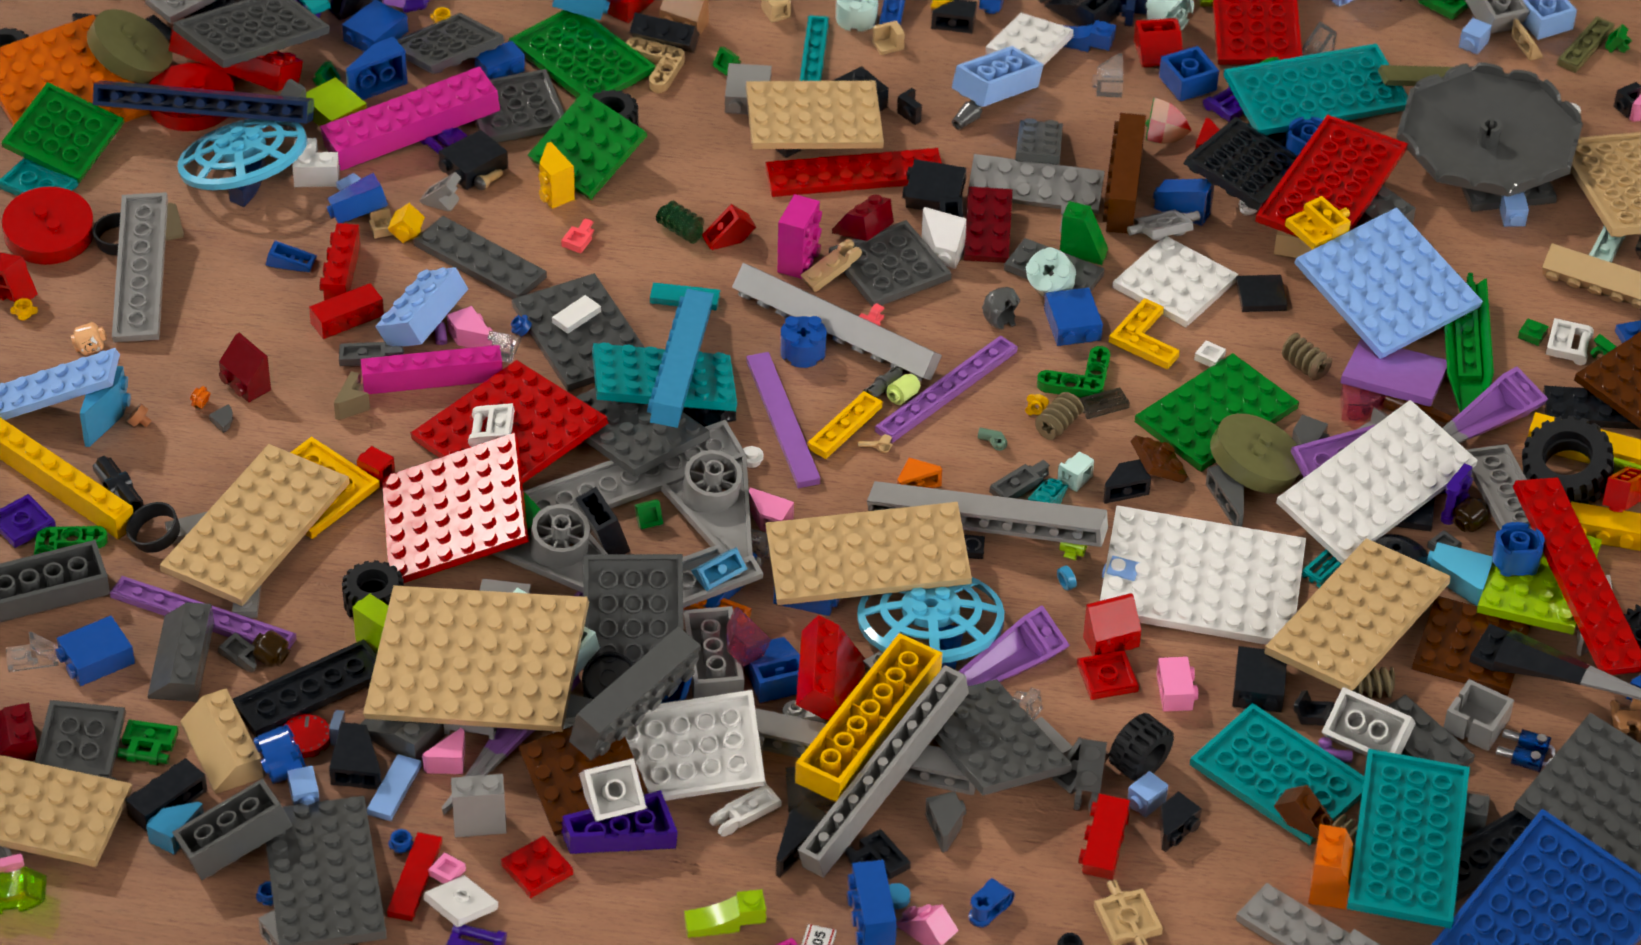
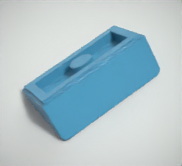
[691,547,747,591]

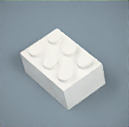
[1322,687,1416,756]

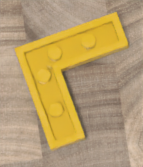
[1109,298,1180,370]

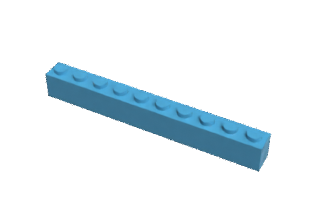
[647,289,714,428]

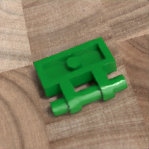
[117,719,179,766]

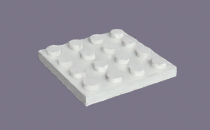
[1113,236,1239,327]

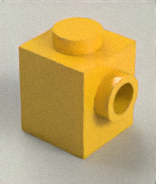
[388,203,425,243]

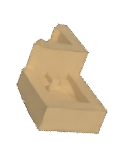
[369,206,393,239]

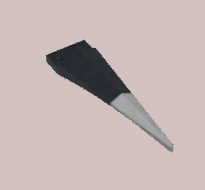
[1469,624,1641,700]

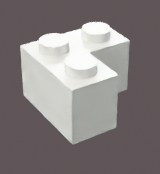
[292,138,340,187]

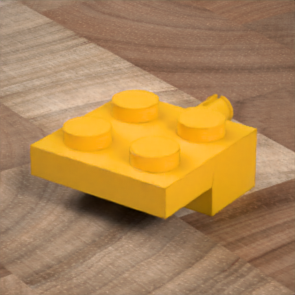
[1285,196,1351,250]

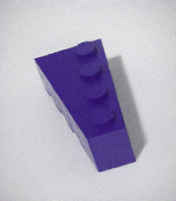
[562,790,678,854]

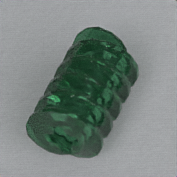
[656,200,704,244]

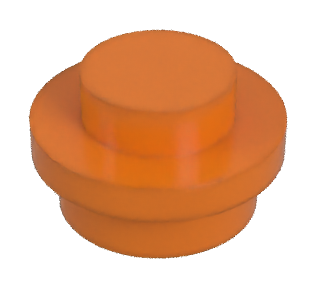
[190,386,211,409]

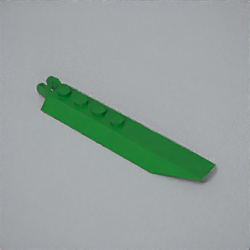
[1444,273,1494,412]

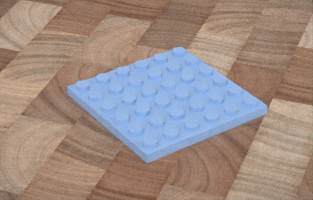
[1294,207,1483,359]

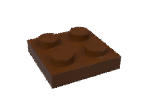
[1130,435,1188,483]

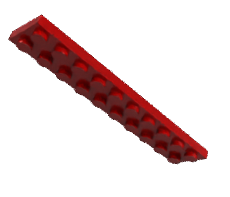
[1513,477,1641,675]

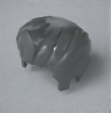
[982,287,1020,329]

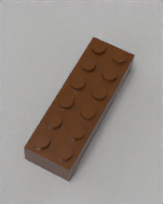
[1102,113,1146,234]

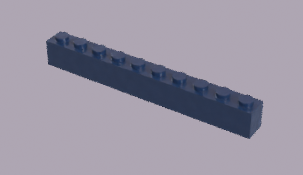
[93,80,314,123]

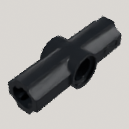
[93,456,144,512]

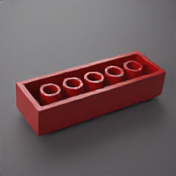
[168,27,304,92]

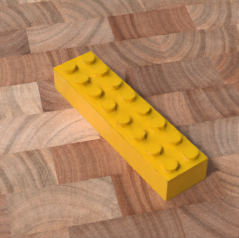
[795,633,943,802]

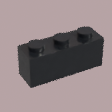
[629,12,700,53]
[125,758,208,832]

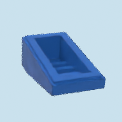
[265,240,317,273]

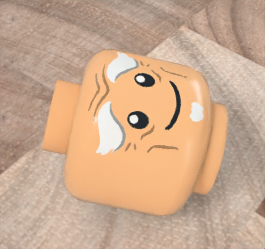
[71,322,107,355]

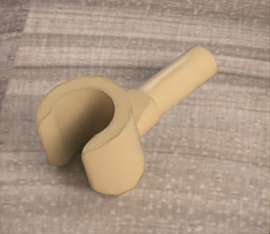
[858,435,893,453]

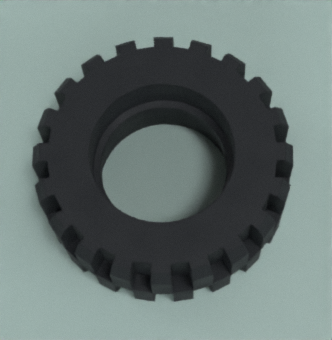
[1522,416,1614,504]

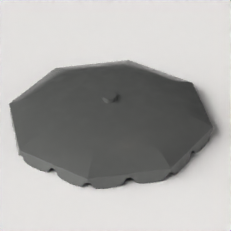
[1397,62,1583,197]

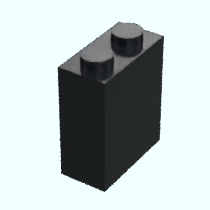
[438,129,508,190]
[902,159,966,211]
[575,487,631,554]
[1232,646,1287,713]

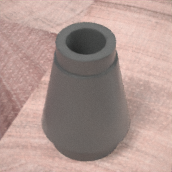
[951,100,982,130]

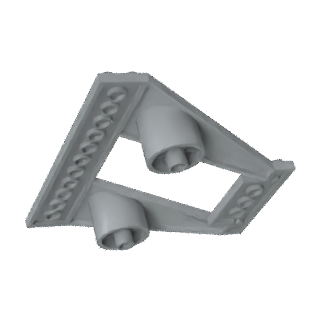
[492,420,763,608]

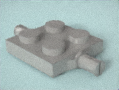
[1127,210,1200,240]

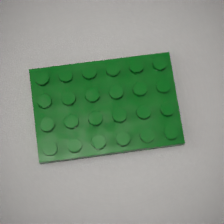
[509,10,656,98]
[1134,353,1299,472]

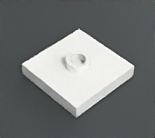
[423,875,498,927]

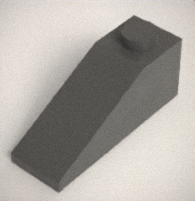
[1206,465,1244,527]

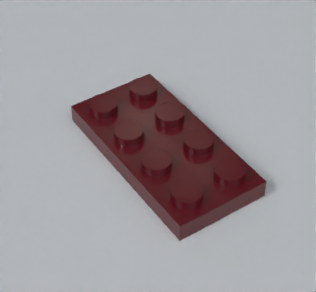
[964,186,1013,263]

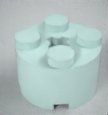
[836,0,878,32]
[1145,0,1194,30]
[1026,247,1076,297]

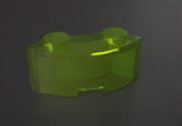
[0,866,47,914]

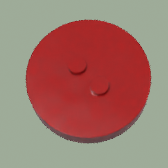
[149,63,234,132]
[2,187,94,265]

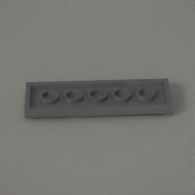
[414,216,547,299]

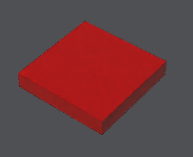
[1077,650,1139,700]

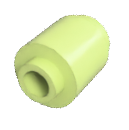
[887,374,920,405]

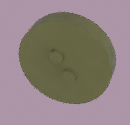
[87,9,173,84]
[1210,414,1301,494]

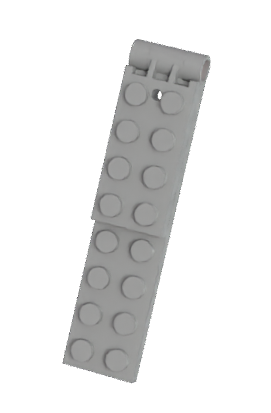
[1236,883,1380,945]

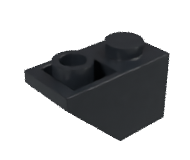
[1159,791,1202,852]

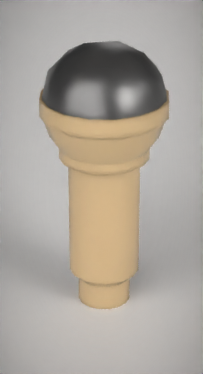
[474,169,503,190]

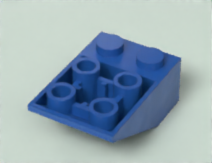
[739,637,800,703]

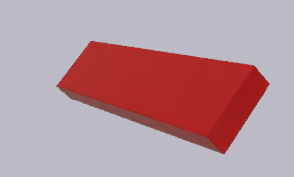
[387,832,443,922]

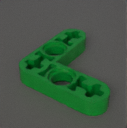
[1037,346,1110,400]
[34,526,108,555]

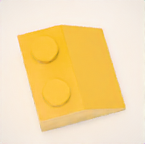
[538,142,575,209]

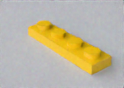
[807,391,883,459]

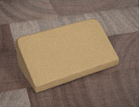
[1511,18,1543,61]

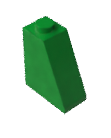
[1060,201,1108,265]

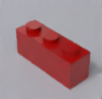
[309,283,384,339]
[1602,466,1641,512]

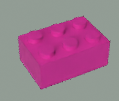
[777,194,822,279]

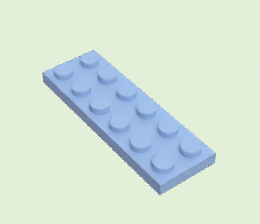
[0,348,120,420]

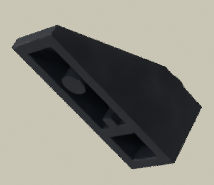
[776,800,827,878]

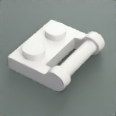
[1546,318,1594,365]
[468,403,515,447]

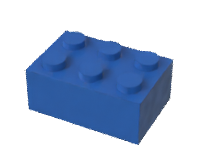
[847,860,897,945]

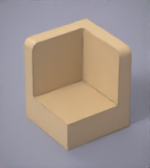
[761,0,791,23]
[873,21,905,55]

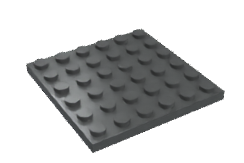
[1514,712,1641,874]

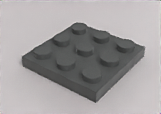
[35,700,126,777]

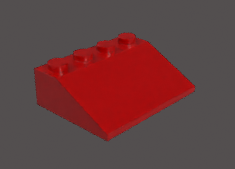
[796,615,865,721]

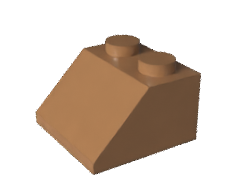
[660,0,709,34]

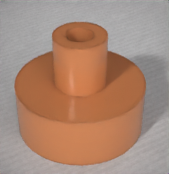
[126,403,152,427]

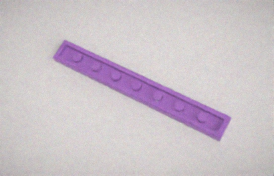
[875,335,1018,443]
[746,352,821,488]
[110,576,297,649]

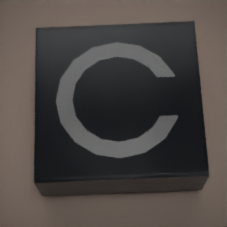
[964,535,985,559]

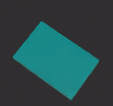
[0,158,78,196]

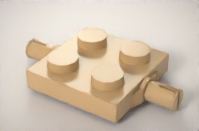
[1094,880,1163,945]

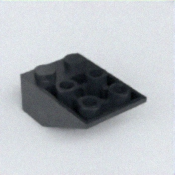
[1045,0,1121,26]

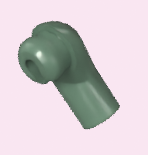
[978,427,1007,450]

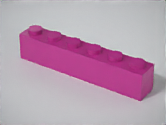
[360,345,502,394]

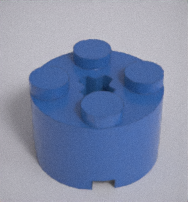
[1286,117,1323,156]
[780,316,827,368]
[1492,522,1545,577]
[254,724,306,784]

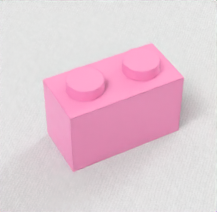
[1156,657,1198,712]

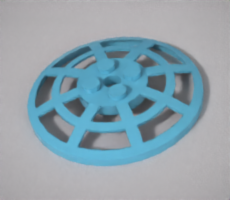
[177,119,307,190]
[857,577,1004,663]

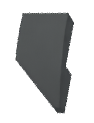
[218,632,256,673]

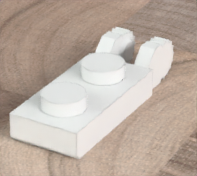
[709,784,782,837]

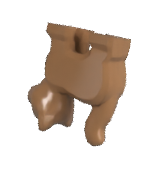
[1610,698,1641,742]

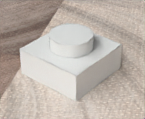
[1194,341,1226,367]

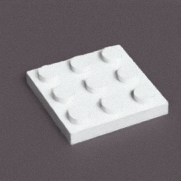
[986,13,1074,66]

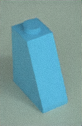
[1426,542,1493,606]

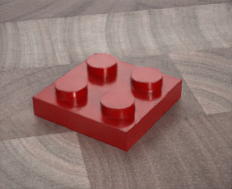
[501,836,573,899]

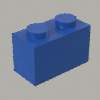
[475,41,525,79]

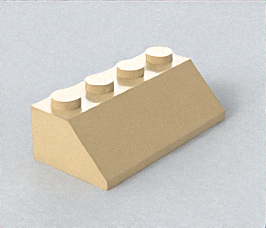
[181,688,263,794]

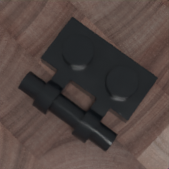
[845,829,911,880]

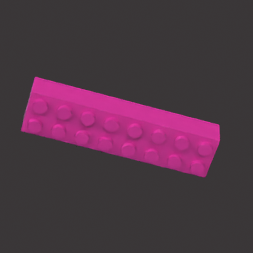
[320,67,500,171]

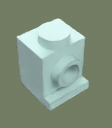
[1057,452,1094,492]

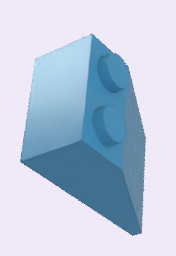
[80,366,131,447]

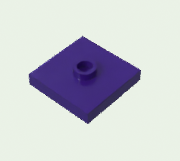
[0,494,56,548]

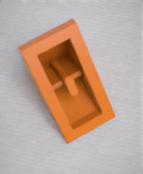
[897,457,943,488]

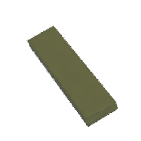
[1557,16,1615,73]
[1378,65,1453,86]

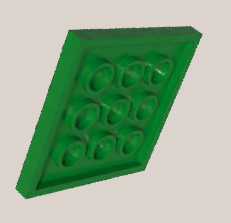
[2,82,124,184]
[528,91,648,200]

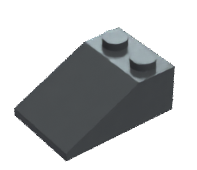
[361,719,445,760]

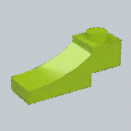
[684,889,766,938]

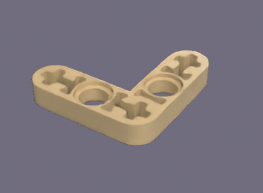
[626,37,685,93]

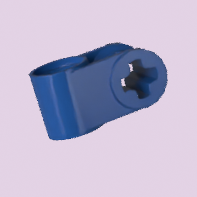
[968,878,1015,927]

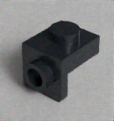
[1613,82,1641,118]
[897,88,922,125]
[1293,690,1335,726]

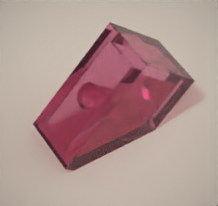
[1339,384,1387,421]
[727,607,771,667]

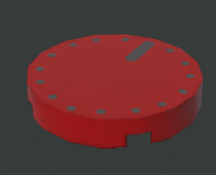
[284,714,330,758]

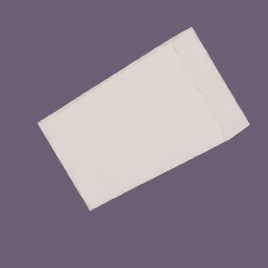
[552,295,601,334]

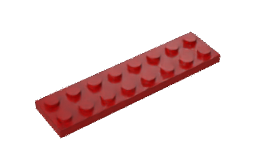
[765,148,942,197]

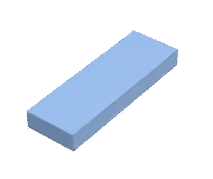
[367,754,422,822]

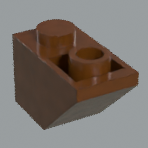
[1274,785,1334,839]

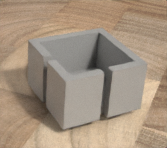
[1444,679,1514,751]

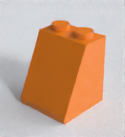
[1308,824,1359,912]

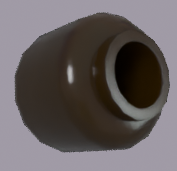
[1453,497,1489,532]
[252,630,291,667]

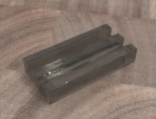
[1079,387,1130,420]

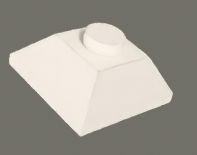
[922,207,967,269]
[579,758,647,821]

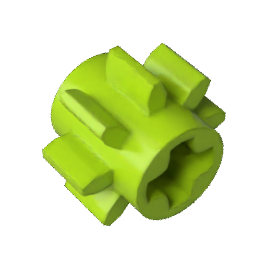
[1059,542,1087,560]

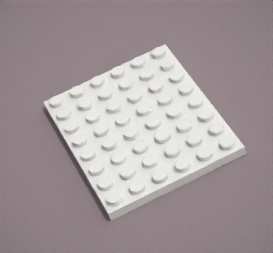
[1100,506,1306,645]

